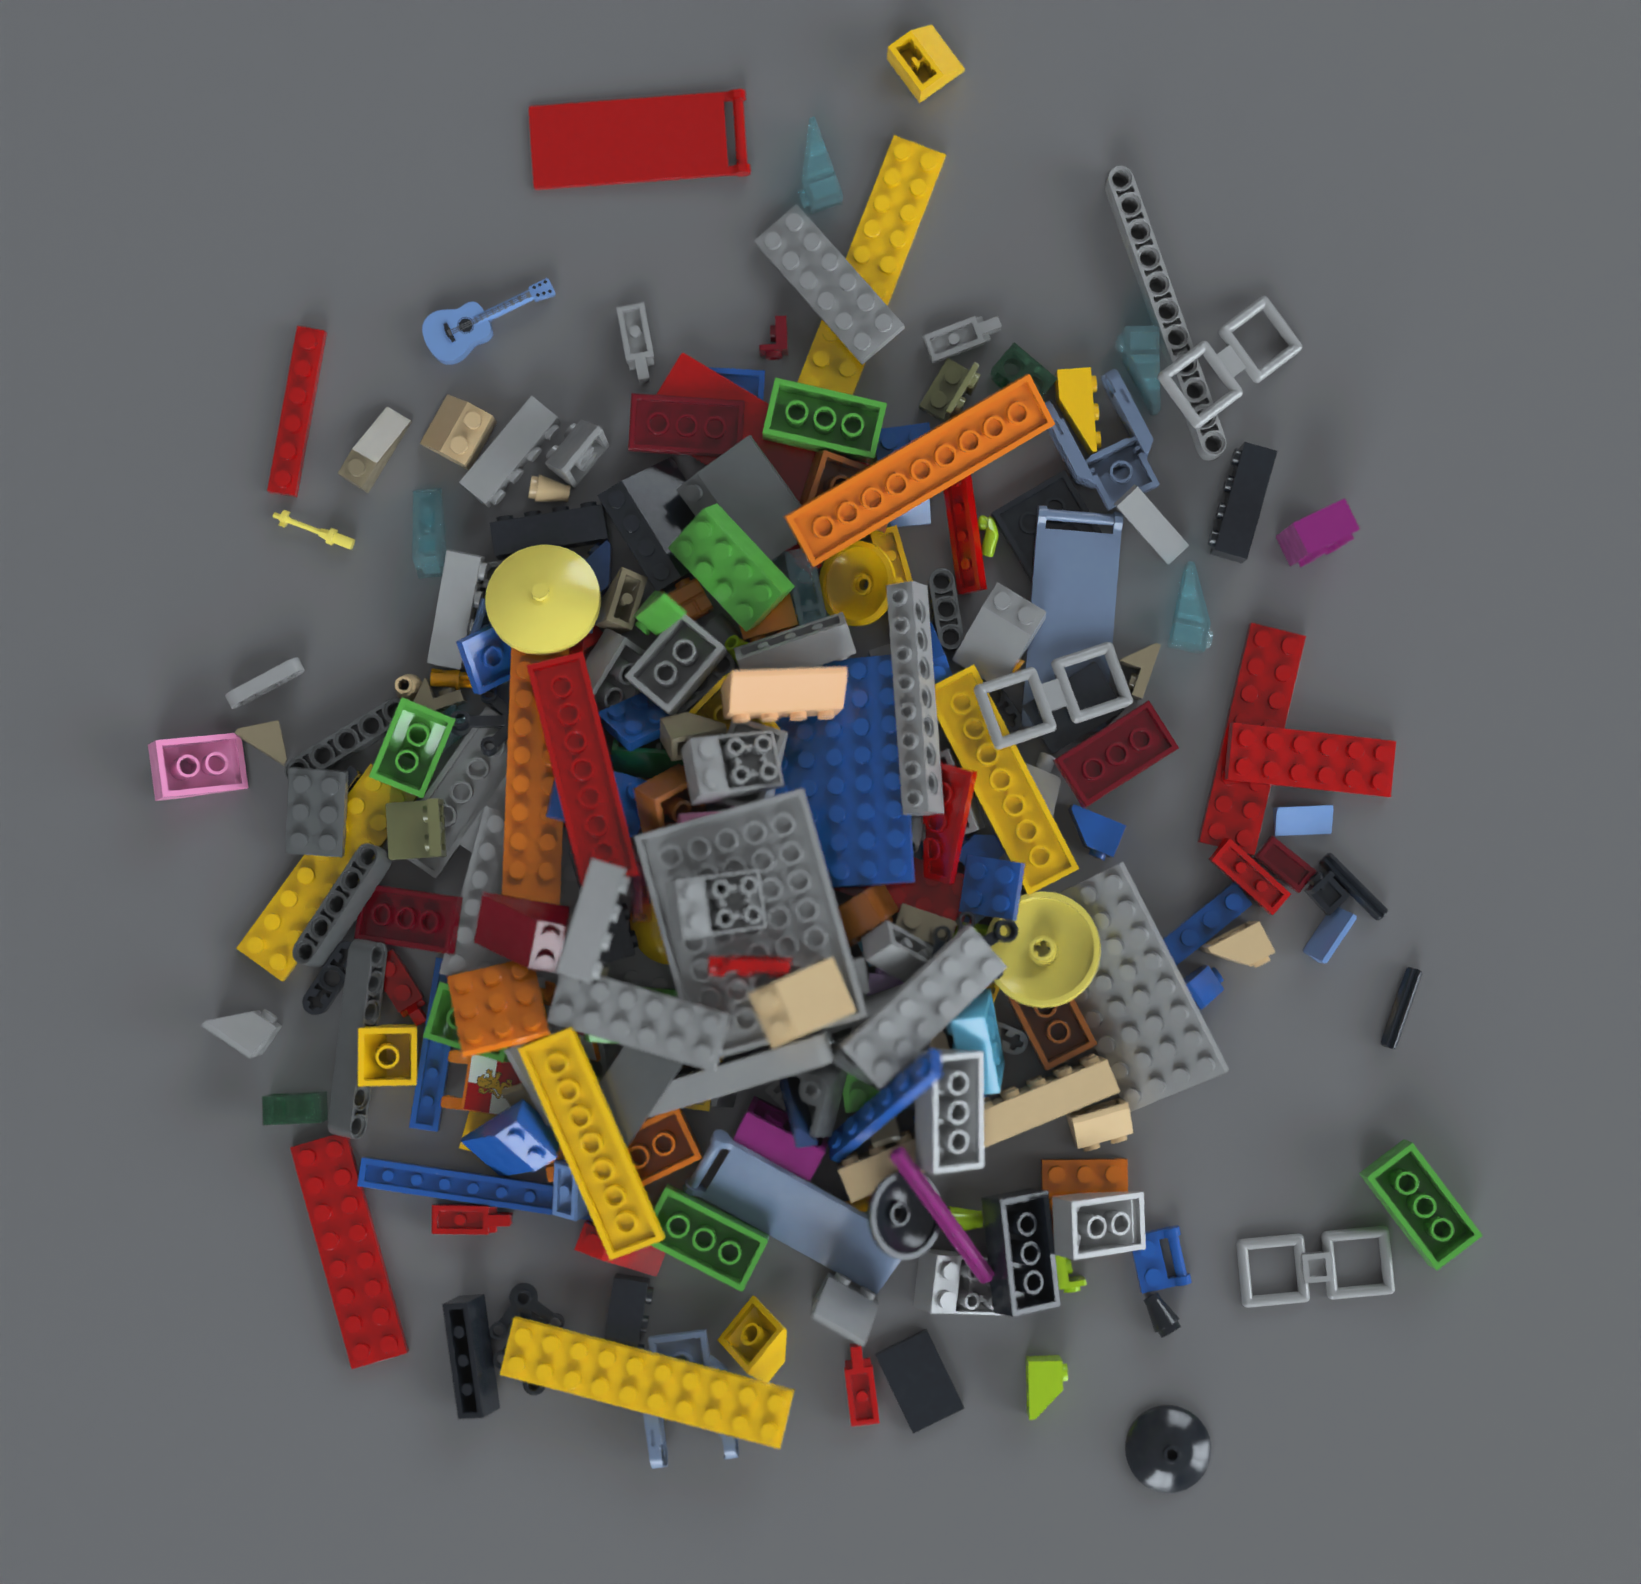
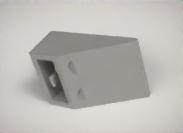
[681,730,784,805]
[664,869,767,941]
[913,1249,1001,1315]

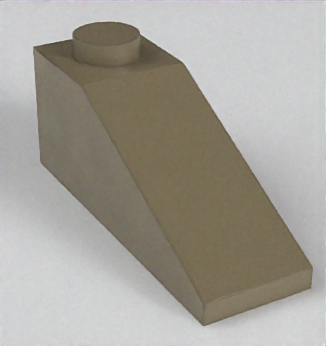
[338,407,412,493]

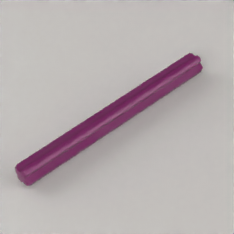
[890,1146,994,1284]

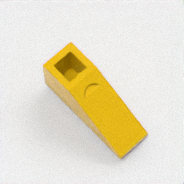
[1054,367,1101,457]

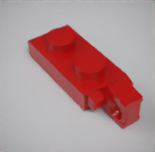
[383,949,427,1026]
[708,955,793,978]
[431,1204,513,1235]
[844,1343,880,1427]

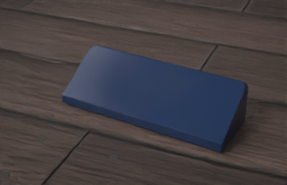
[779,1075,817,1148]

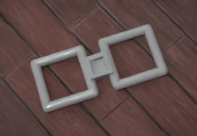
[1157,296,1302,429]
[974,642,1133,750]
[1236,1225,1395,1308]

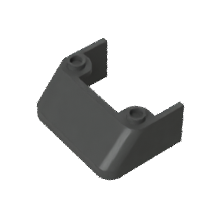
[711,1037,848,1137]

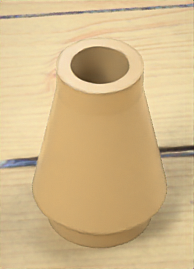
[528,474,571,502]
[395,674,422,701]

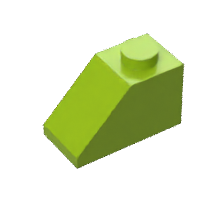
[1025,1355,1068,1420]

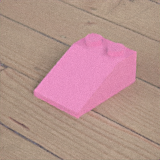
[148,733,249,801]

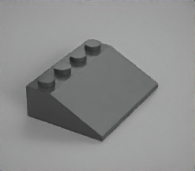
[676,435,802,562]

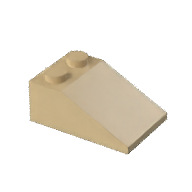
[748,957,857,1049]

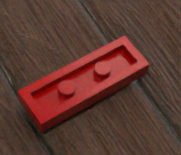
[1209,838,1291,915]

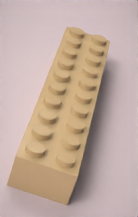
[837,1053,1120,1203]

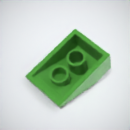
[369,697,456,798]

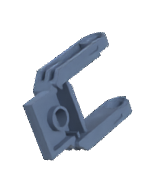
[1044,369,1159,511]
[643,1329,739,1469]

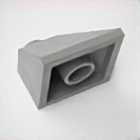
[202,1009,282,1058]

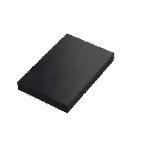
[1022,661,1125,754]
[875,1329,965,1434]

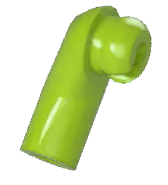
[978,515,999,557]

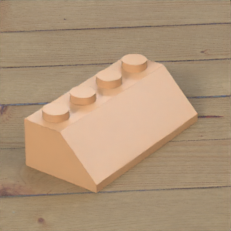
[721,667,847,723]

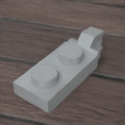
[616,302,655,384]
[922,316,1002,364]

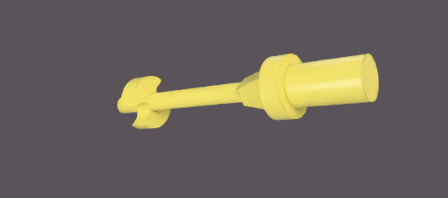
[273,510,355,550]

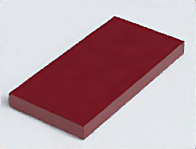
[628,393,745,457]
[1053,700,1179,809]
[354,885,463,955]

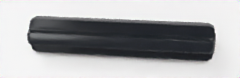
[1319,853,1388,920]
[1381,967,1422,1049]

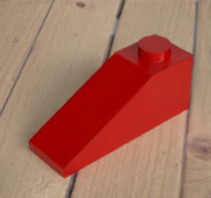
[574,1220,666,1277]

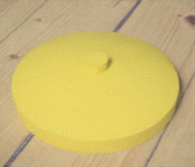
[485,545,601,655]
[986,891,1101,1008]

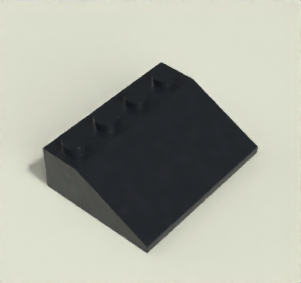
[597,457,696,592]

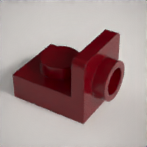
[759,315,788,360]

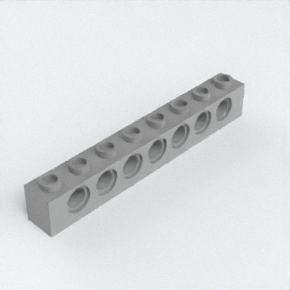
[886,581,944,816]

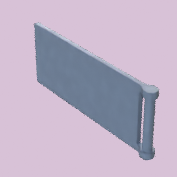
[1021,505,1124,732]
[682,1129,902,1294]

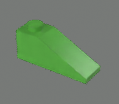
[633,590,687,636]

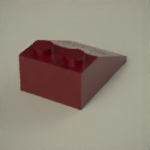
[474,892,570,974]

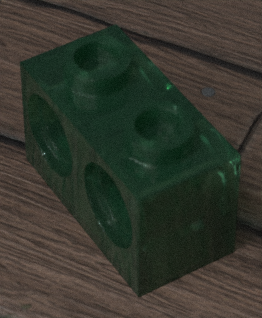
[990,342,1057,399]
[262,1091,328,1125]

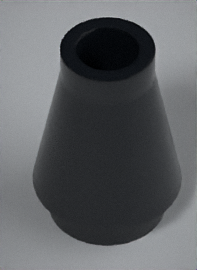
[1143,1292,1181,1338]

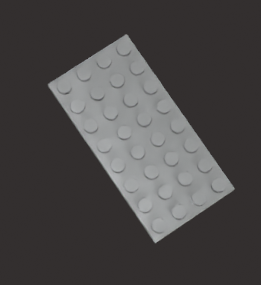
[1058,862,1229,1112]

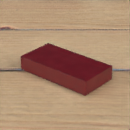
[1253,835,1316,893]

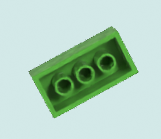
[762,377,887,464]
[668,503,795,631]
[1359,1139,1483,1270]
[651,1183,769,1292]

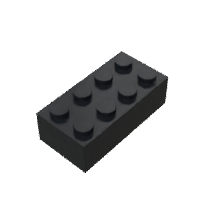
[981,1188,1061,1317]

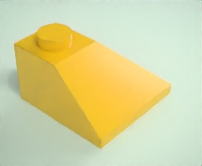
[717,1295,787,1382]

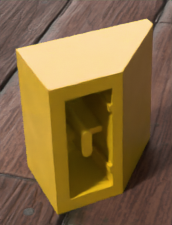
[887,25,965,103]

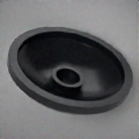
[868,1171,941,1260]
[1125,1405,1212,1493]

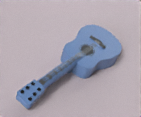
[422,278,556,365]

